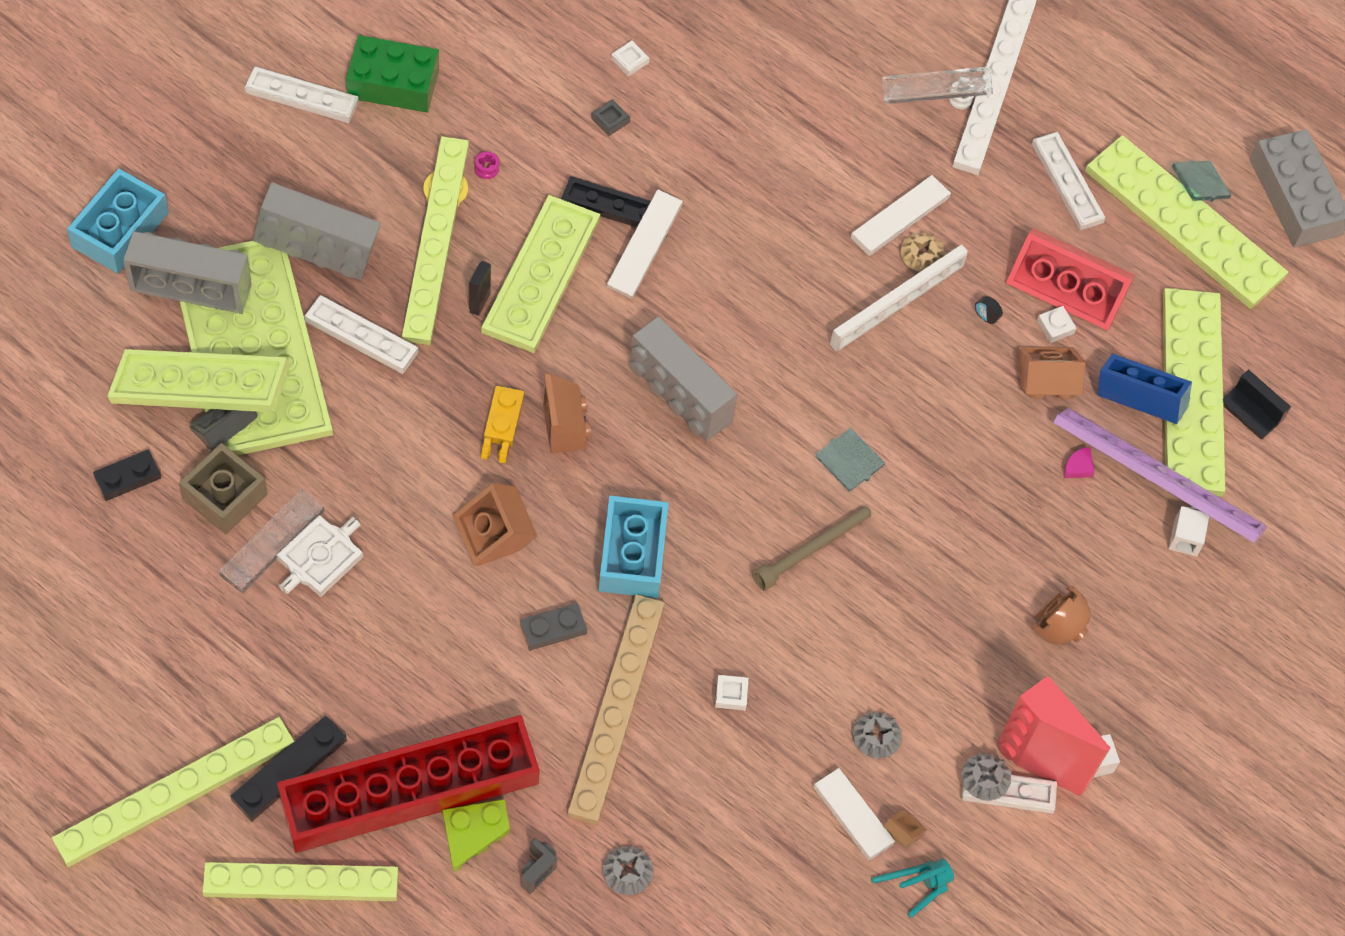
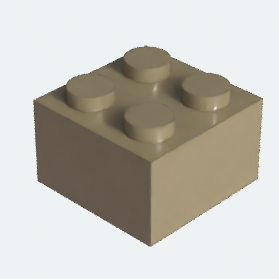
[179,443,268,534]

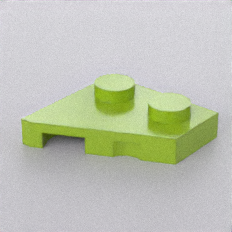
[442,799,510,871]

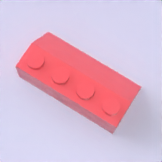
[1006,228,1135,330]

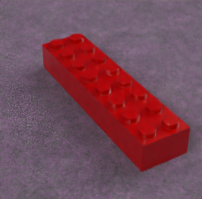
[277,715,540,853]

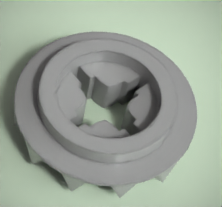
[853,710,902,759]
[962,752,1011,801]
[603,845,653,895]

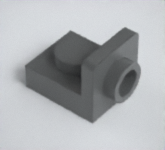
[521,838,557,894]

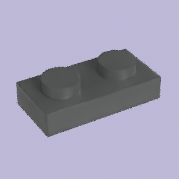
[520,603,587,651]

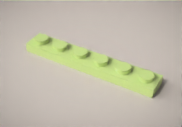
[203,862,398,901]

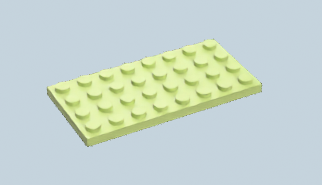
[180,241,333,456]

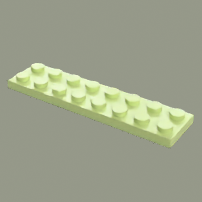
[1085,135,1289,309]
[1163,288,1225,497]

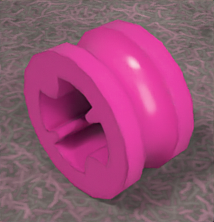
[474,152,500,179]

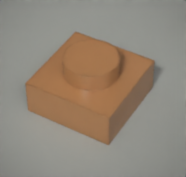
[883,809,927,847]

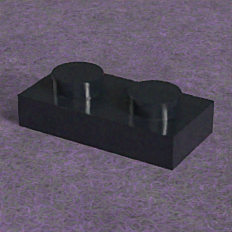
[93,449,161,501]

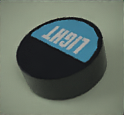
[975,296,1003,324]

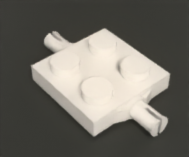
[277,515,363,597]

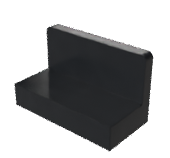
[1223,369,1291,439]

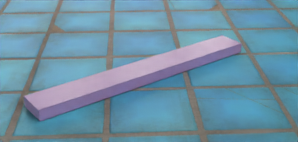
[1053,408,1267,543]

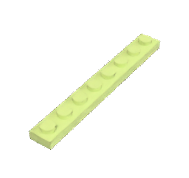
[402,136,469,345]
[52,717,294,868]

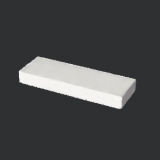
[813,768,895,861]
[961,770,1057,814]

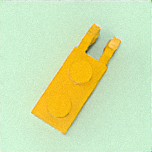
[481,386,525,464]

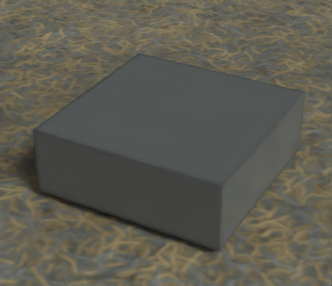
[591,99,630,136]

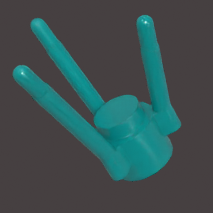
[871,858,954,917]

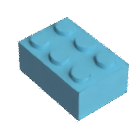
[67,168,169,274]
[598,496,669,598]

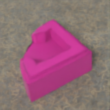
[1064,447,1095,478]

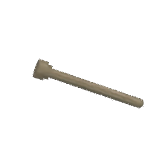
[752,507,871,591]

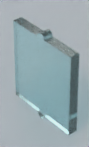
[1172,160,1231,202]
[815,428,885,492]

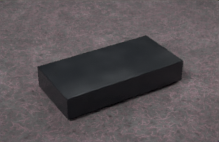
[469,261,491,316]

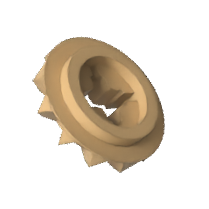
[901,231,946,272]

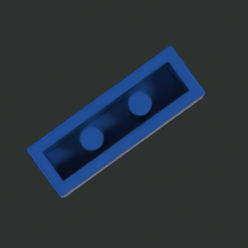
[1097,354,1192,424]

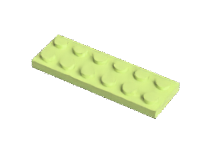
[481,195,600,353]
[107,349,290,412]

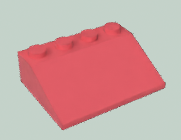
[997,676,1111,796]

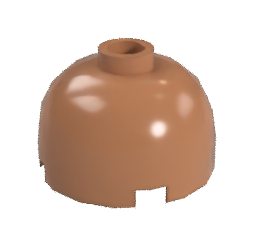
[1031,586,1091,645]

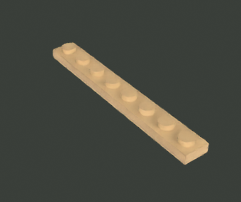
[567,594,665,826]

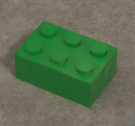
[346,35,439,113]

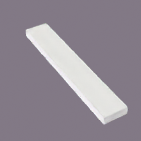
[830,244,968,351]

